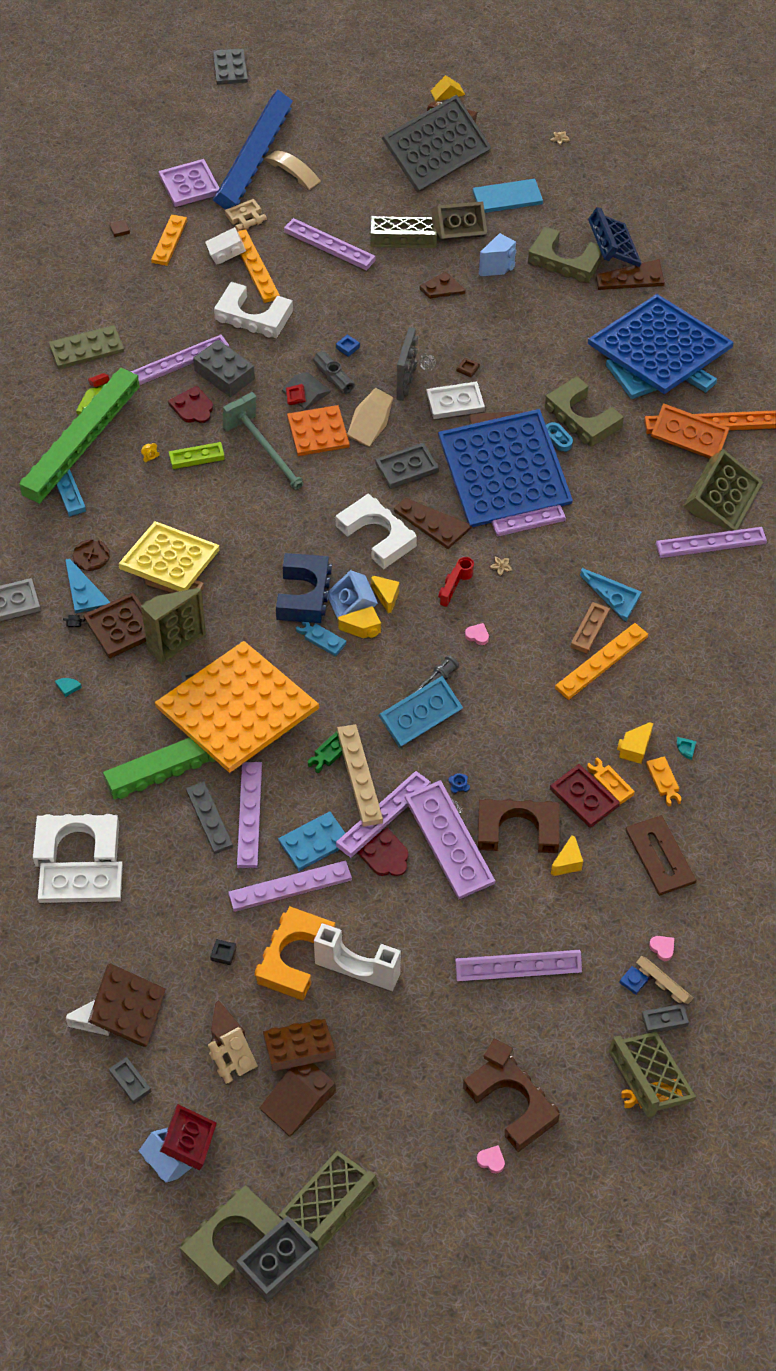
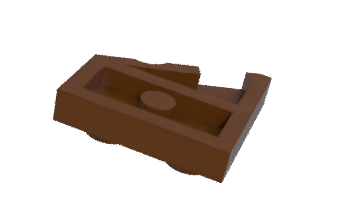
[420,271,466,299]

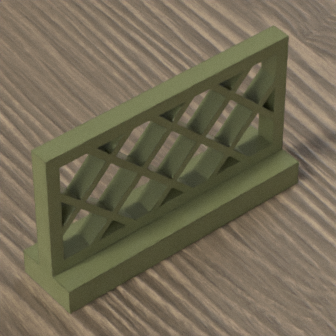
[371,216,437,248]
[609,1032,696,1117]
[279,1150,378,1251]

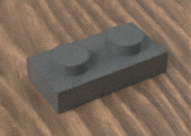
[642,1004,689,1034]
[109,1057,152,1104]

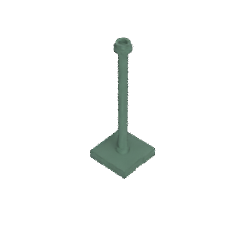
[223,392,303,490]

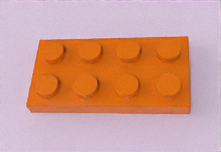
[651,403,730,459]

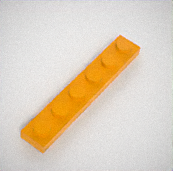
[238,229,280,303]
[555,623,648,700]

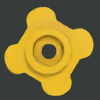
[141,443,159,462]

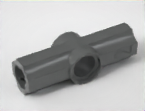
[313,351,355,394]

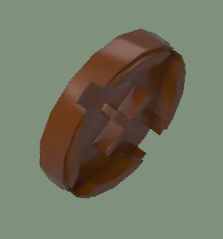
[72,539,109,571]

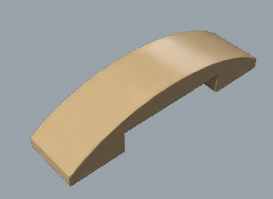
[264,151,321,190]

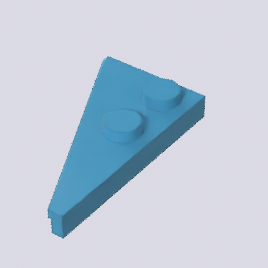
[65,559,110,614]
[580,568,642,622]

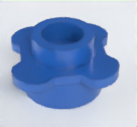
[448,773,470,793]

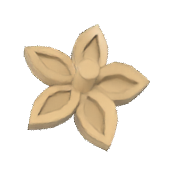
[550,131,570,145]
[490,556,512,576]

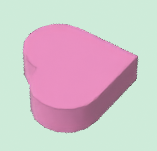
[465,623,489,645]
[649,936,674,961]
[477,1145,505,1174]

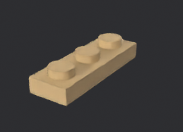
[636,956,694,1004]

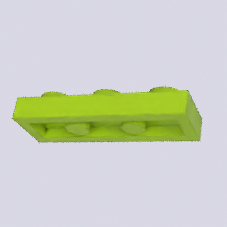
[169,442,225,469]

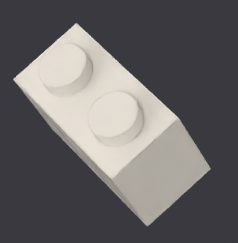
[206,227,246,264]

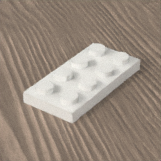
[38,862,123,903]

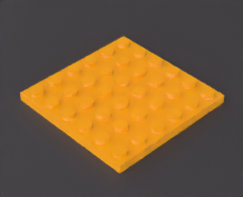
[155,641,319,773]

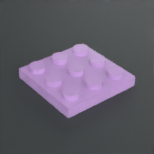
[159,159,219,207]

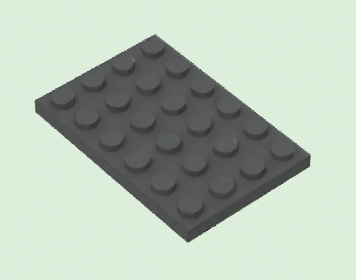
[382,95,491,192]

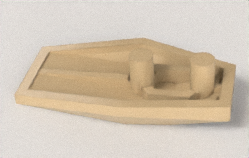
[347,388,393,447]

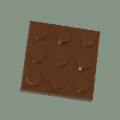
[83,592,146,659]
[88,963,166,1047]
[263,1019,337,1071]

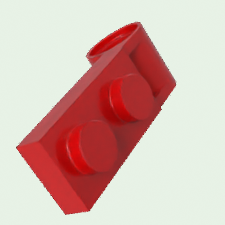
[438,557,474,607]

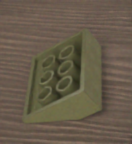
[683,449,763,531]
[141,588,206,664]

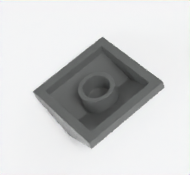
[282,372,331,409]

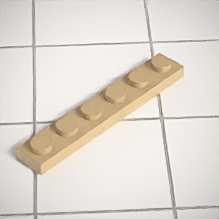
[337,724,383,827]

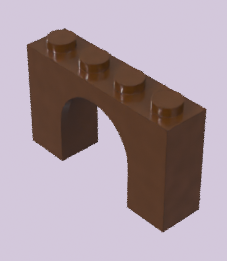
[478,799,559,853]
[463,1055,560,1152]

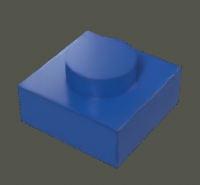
[336,335,360,357]
[619,966,649,995]

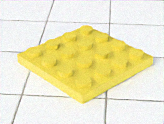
[119,521,219,592]

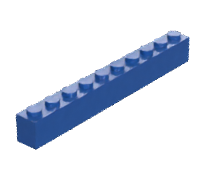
[213,90,293,210]

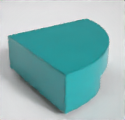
[55,678,82,697]
[676,737,697,760]

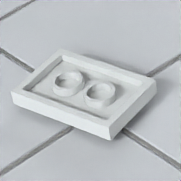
[426,382,485,419]

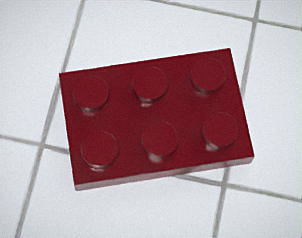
[550,764,620,828]
[160,1104,217,1171]

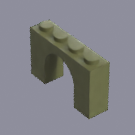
[528,227,604,283]
[545,376,624,447]
[180,1185,282,1292]

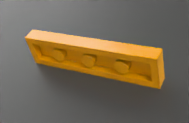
[151,214,187,266]

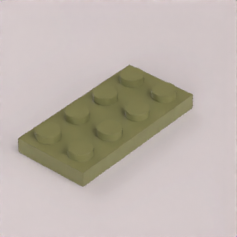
[49,325,124,369]

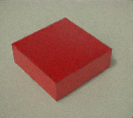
[88,373,110,387]
[286,384,306,405]

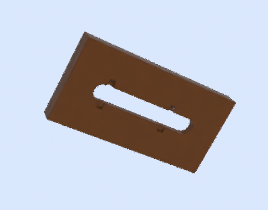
[625,815,697,896]

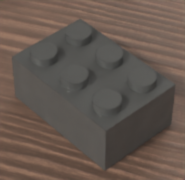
[193,340,255,397]
[236,1216,319,1303]

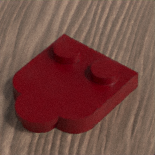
[168,386,213,423]
[357,827,408,876]

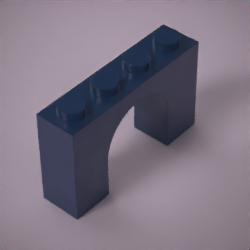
[276,553,332,623]

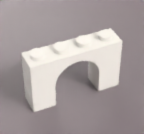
[214,282,293,338]
[335,494,417,569]
[33,814,119,867]
[314,923,401,991]

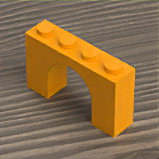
[254,906,335,1001]

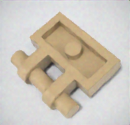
[225,199,267,232]
[208,1027,258,1083]

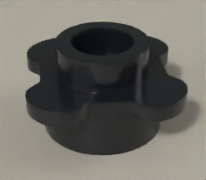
[63,615,85,627]

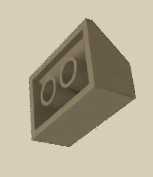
[431,201,488,239]

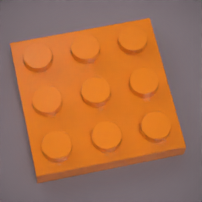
[287,405,350,456]

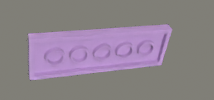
[405,780,495,900]

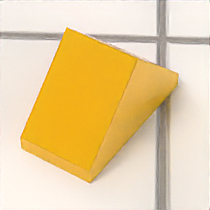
[431,75,465,101]
[371,576,399,614]
[551,835,583,876]

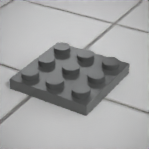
[396,327,418,401]

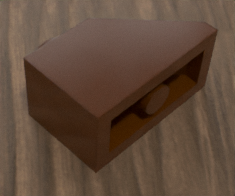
[211,1000,245,1047]

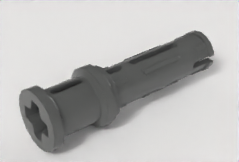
[411,655,459,694]

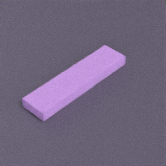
[492,505,566,537]

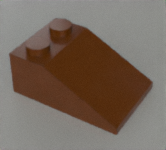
[259,1063,336,1136]

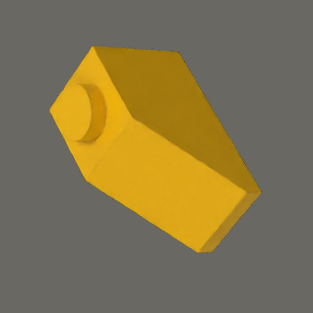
[338,606,381,638]
[617,722,653,764]

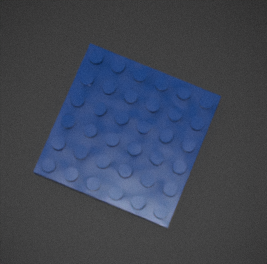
[588,294,734,394]
[438,409,573,527]

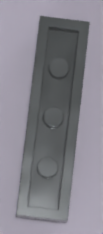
[186,782,233,854]

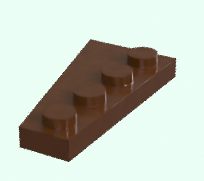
[596,259,665,290]
[394,498,472,549]

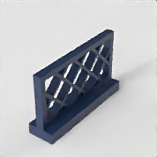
[588,207,642,267]

